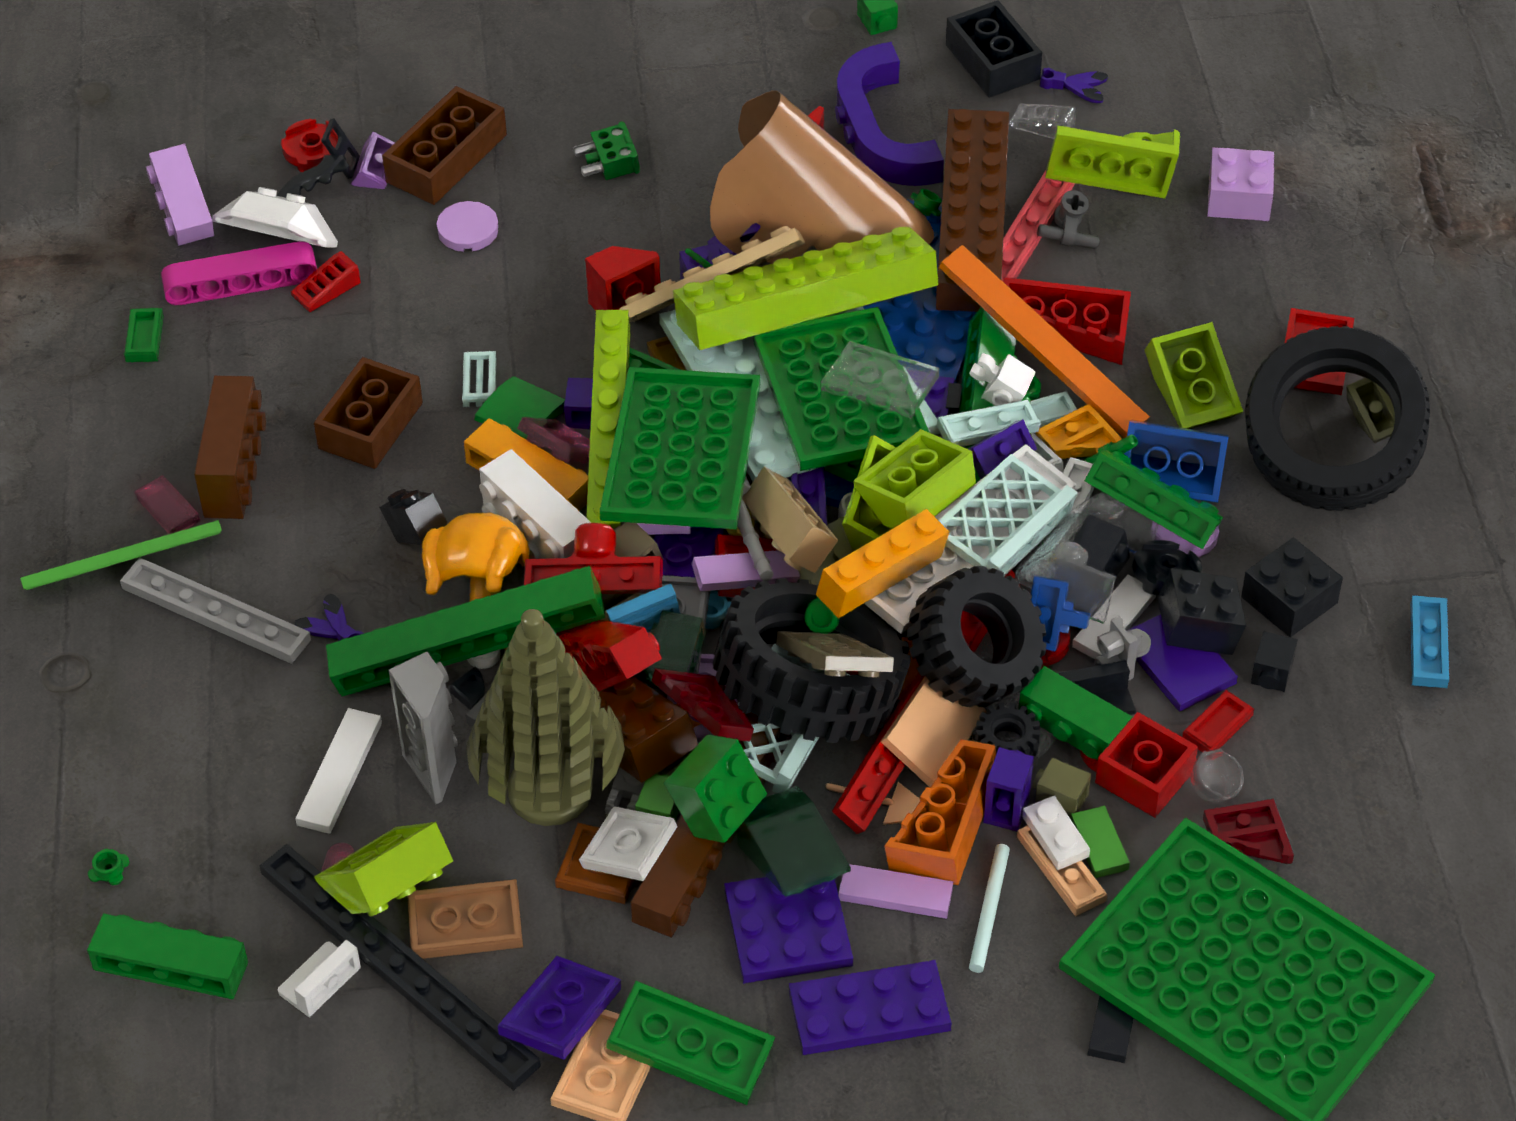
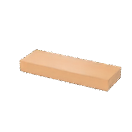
[1017,825,1107,917]

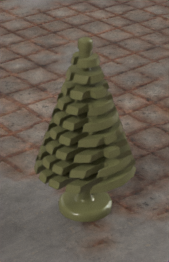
[466,609,625,826]

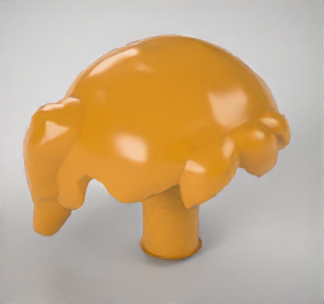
[421,512,530,602]

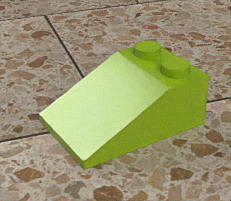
[1144,322,1243,429]

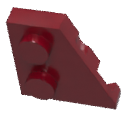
[1203,799,1294,864]

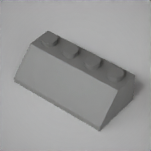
[389,652,458,805]

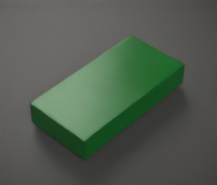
[124,308,164,362]

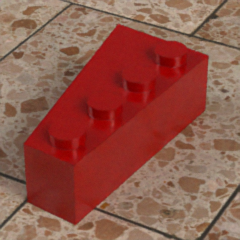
[1003,277,1131,365]
[556,620,662,692]

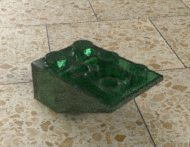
[736,786,851,897]

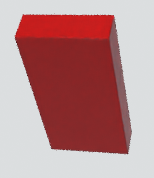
[1182,690,1254,758]

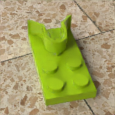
[1045,126,1180,199]

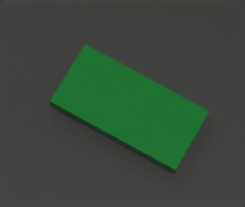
[606,981,775,1105]

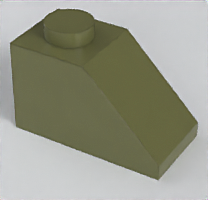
[1346,378,1395,443]

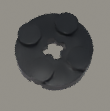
[1132,540,1202,595]

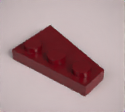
[651,668,754,742]

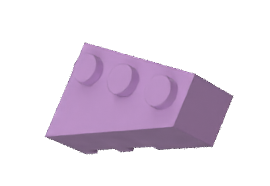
[146,144,214,246]

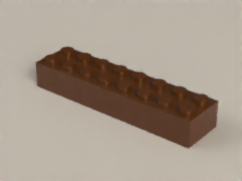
[936,109,1009,312]

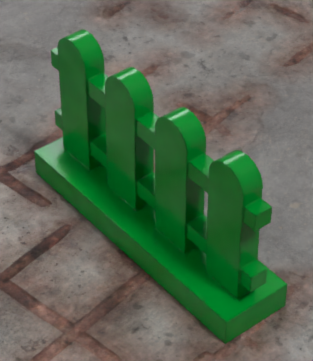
[1084,450,1223,550]

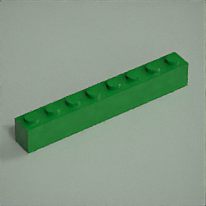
[326,566,605,697]

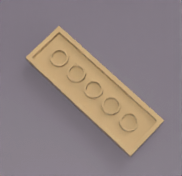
[619,226,805,322]

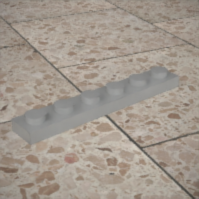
[120,558,311,664]

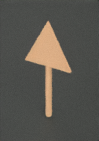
[825,782,920,825]

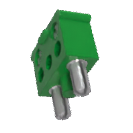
[573,121,640,180]

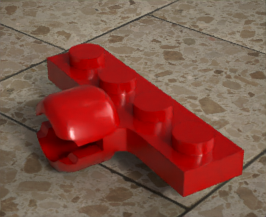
[524,523,663,594]

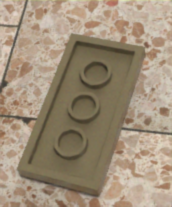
[776,631,894,677]

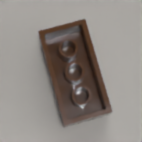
[382,86,507,205]
[194,375,266,519]

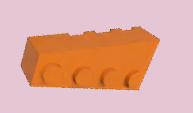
[884,739,996,885]

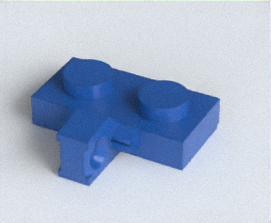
[1030,575,1091,651]

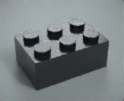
[946,0,1043,98]

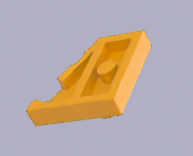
[1036,404,1122,459]

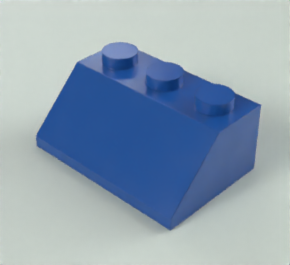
[1124,420,1229,503]

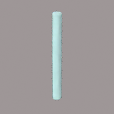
[969,844,1010,973]

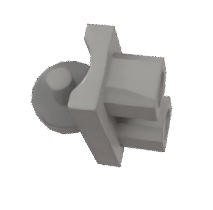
[1094,616,1151,680]

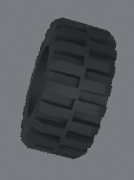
[908,566,1046,707]

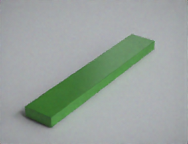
[20,520,222,590]

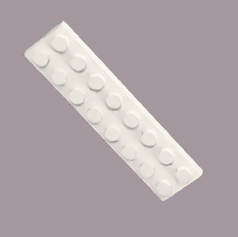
[864,444,1076,634]

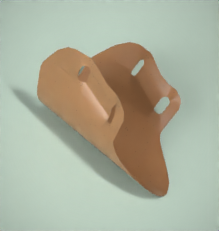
[710,91,934,264]

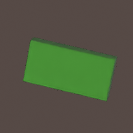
[1070,806,1130,878]

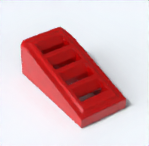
[291,251,361,312]

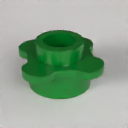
[910,188,942,216]
[88,849,130,885]

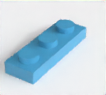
[1410,596,1449,688]

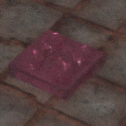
[517,417,590,463]

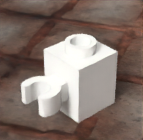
[969,353,1036,406]

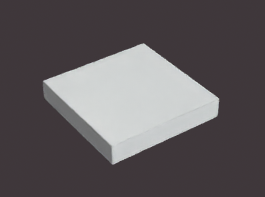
[579,806,677,881]

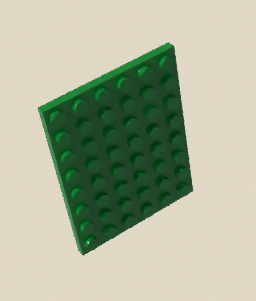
[1059,817,1435,1121]

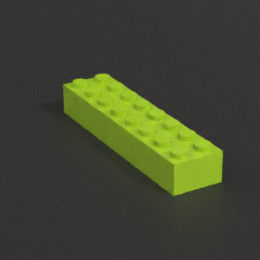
[673,227,938,350]

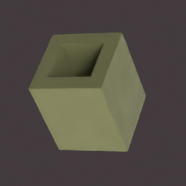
[1032,758,1091,818]

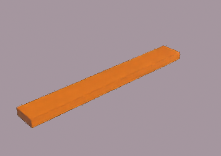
[939,245,1150,438]

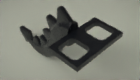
[277,118,360,198]

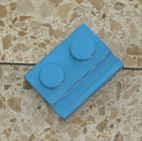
[606,583,682,633]

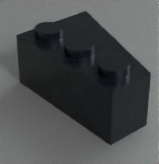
[1053,514,1130,619]

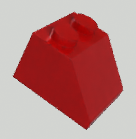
[585,246,661,311]

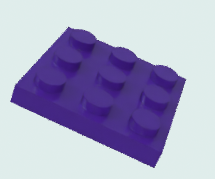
[724,867,853,983]

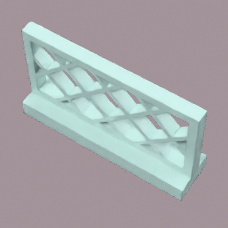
[939,454,1078,577]
[738,644,849,797]

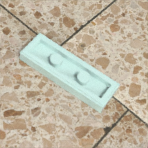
[937,400,1041,447]

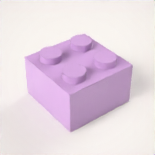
[1207,147,1274,221]

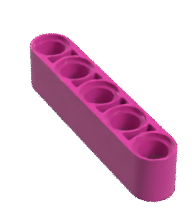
[161,241,317,305]

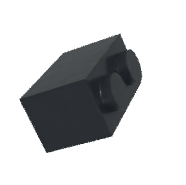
[379,489,448,545]

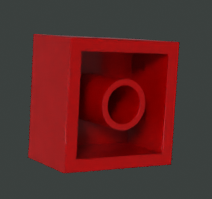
[1095,712,1198,818]

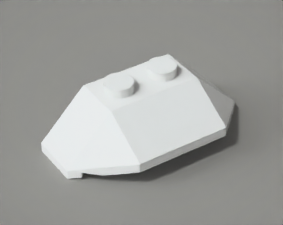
[212,187,338,248]

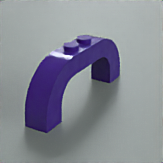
[835,42,944,186]

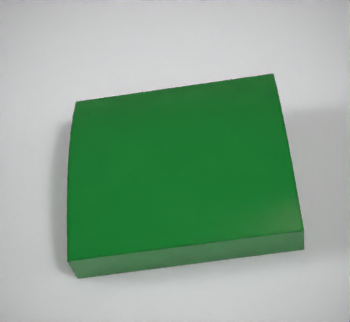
[474,376,565,441]

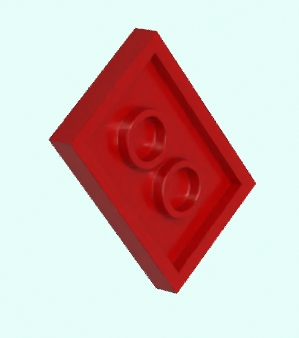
[1285,308,1355,395]

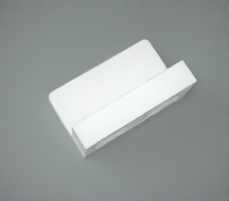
[278,940,361,1017]

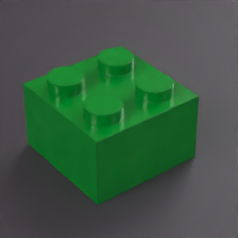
[664,734,767,843]

